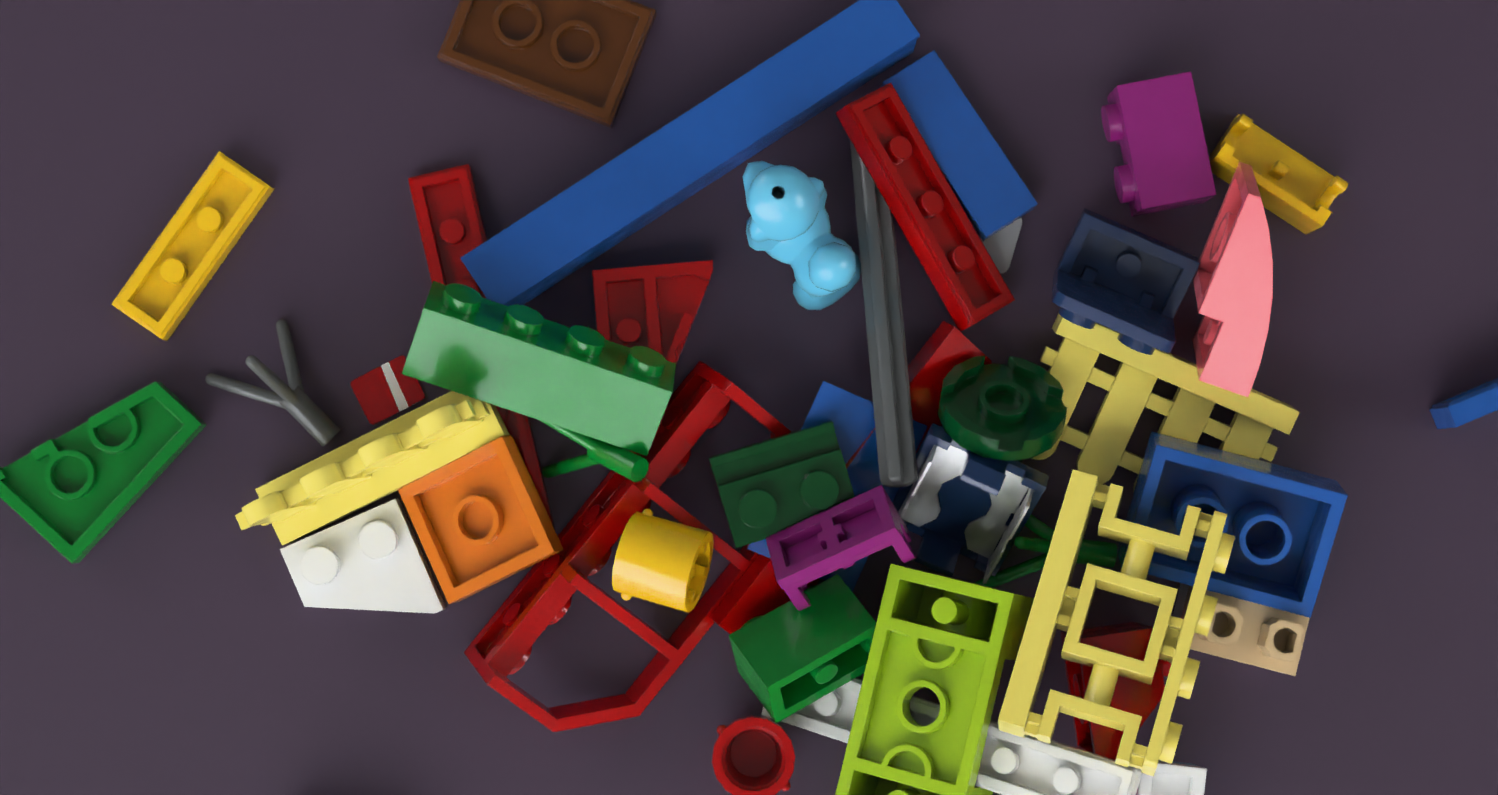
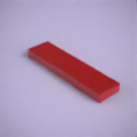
[835,83,1015,332]

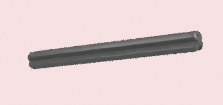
[850,140,918,488]

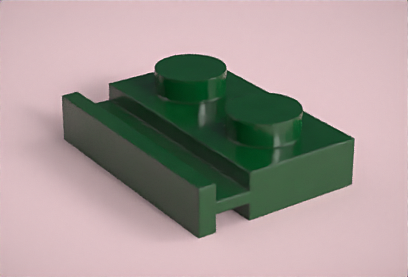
[709,420,855,548]

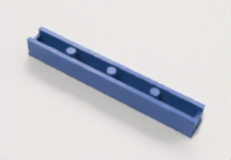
[460,0,920,306]

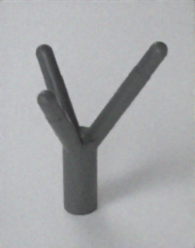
[205,319,341,447]

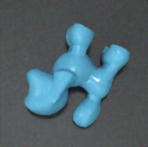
[742,161,861,310]

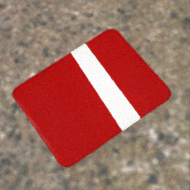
[350,355,425,425]

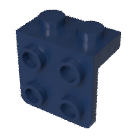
[1052,208,1200,355]

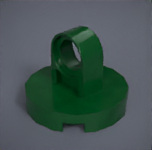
[938,355,1067,463]

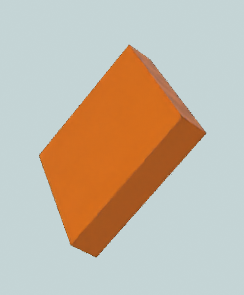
[398,435,564,604]

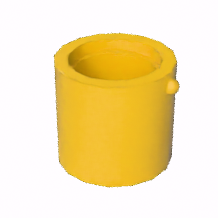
[612,509,714,613]

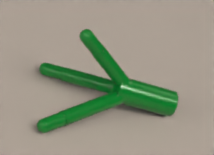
[539,420,649,482]
[975,514,1117,588]

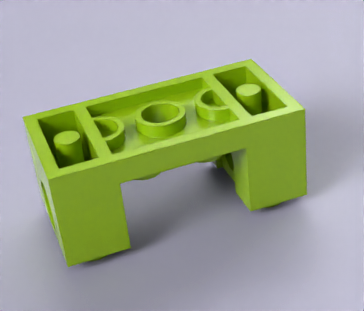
[835,564,1034,795]

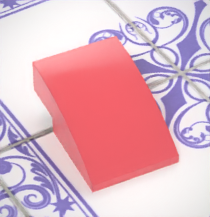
[1193,161,1273,397]

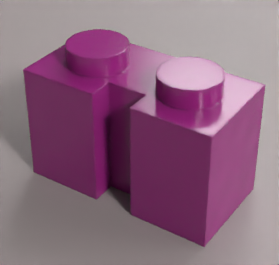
[1101,71,1217,217]

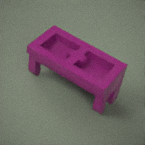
[766,485,916,611]

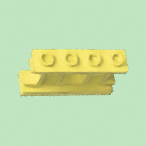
[998,469,1235,776]

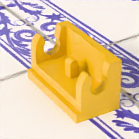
[1209,113,1349,234]

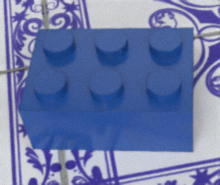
[1117,431,1348,618]

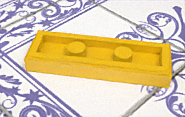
[111,151,274,341]

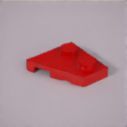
[592,260,714,365]

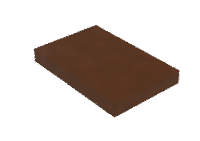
[437,0,657,128]

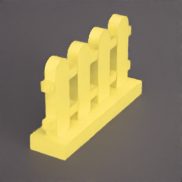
[1032,313,1300,490]
[235,391,510,546]

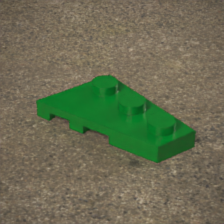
[0,381,207,564]

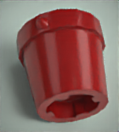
[712,715,795,795]

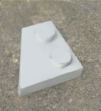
[280,499,446,614]

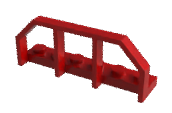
[464,361,791,732]

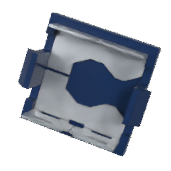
[892,423,1049,584]

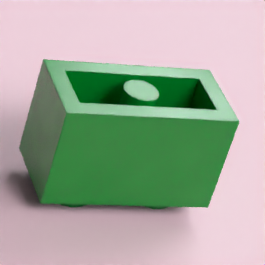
[729,574,876,723]

